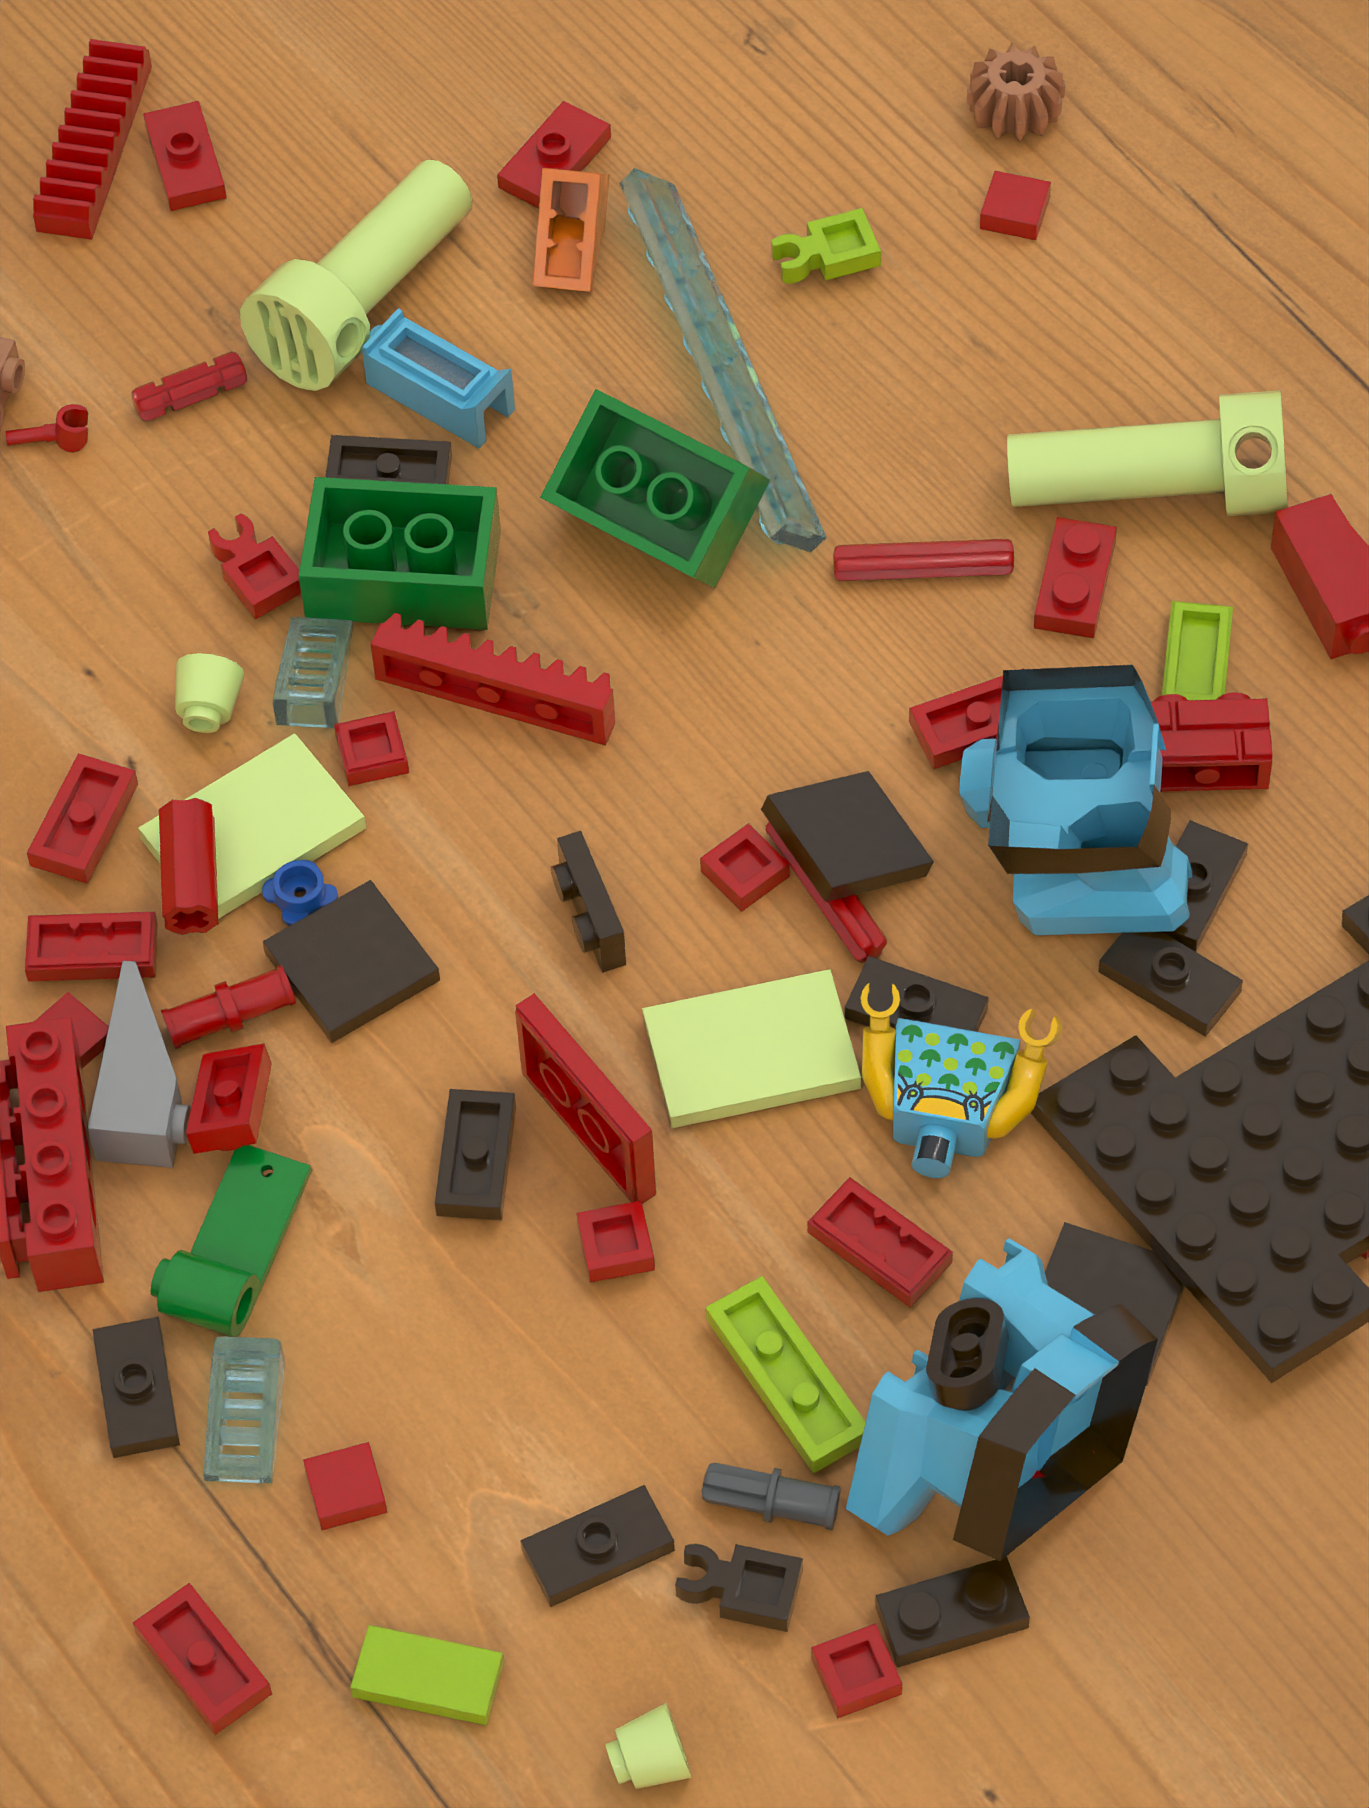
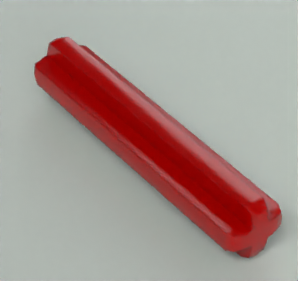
[833,539,1014,581]
[766,822,887,963]

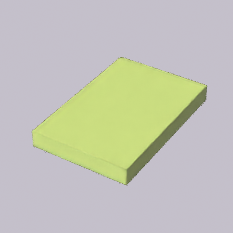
[138,733,366,918]
[642,969,861,1129]

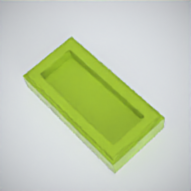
[1162,601,1233,700]
[350,1625,504,1726]

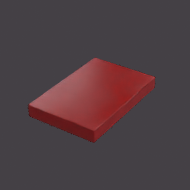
[515,993,656,1204]

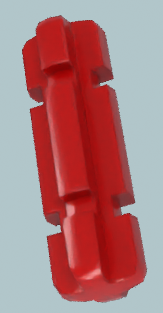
[131,352,247,422]

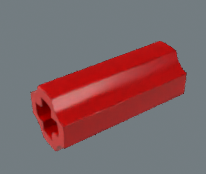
[159,798,219,935]

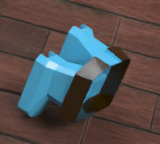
[959,665,1192,935]
[846,1238,1158,1561]

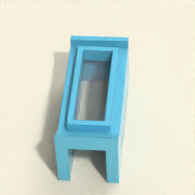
[362,308,515,448]

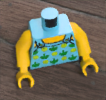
[861,983,1062,1178]

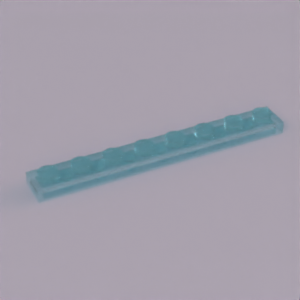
[619,168,827,553]

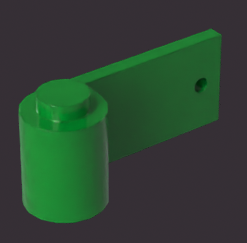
[150,1145,312,1338]

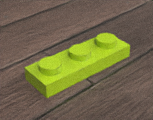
[705,1276,866,1474]

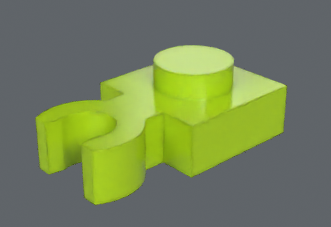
[771,208,881,284]

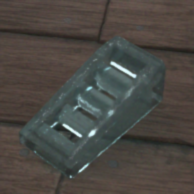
[273,617,353,728]
[203,1337,285,1484]

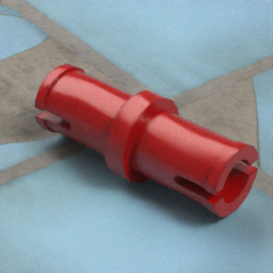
[161,965,296,1049]

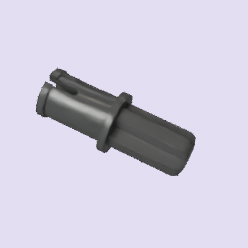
[702,1463,841,1530]

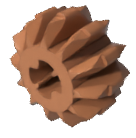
[967,42,1065,142]

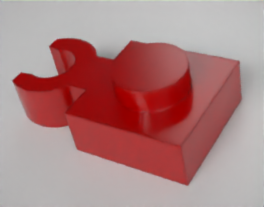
[208,513,301,619]

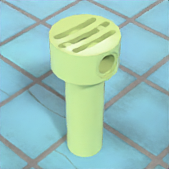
[240,160,472,391]
[1007,390,1288,517]

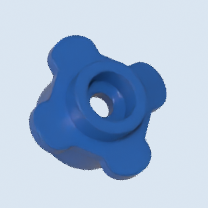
[262,860,338,926]

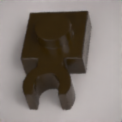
[675,1544,803,1632]

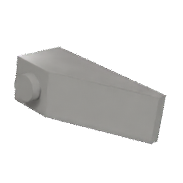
[88,961,191,1168]

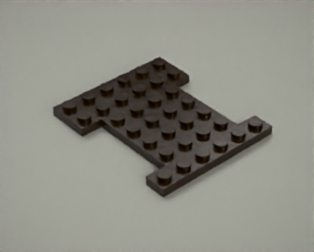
[1031,895,1369,1383]

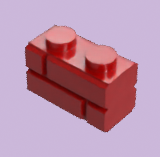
[1151,692,1273,792]

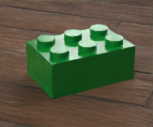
[540,389,771,588]
[299,477,501,630]

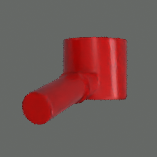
[5,404,88,452]

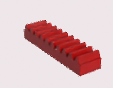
[33,39,152,240]
[370,613,615,746]

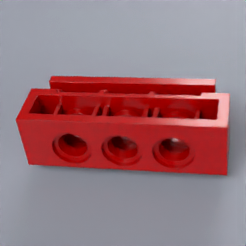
[0,1016,104,1292]

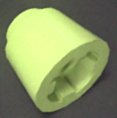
[175,653,244,733]
[605,1703,692,1789]

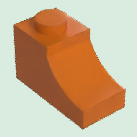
[532,168,610,292]

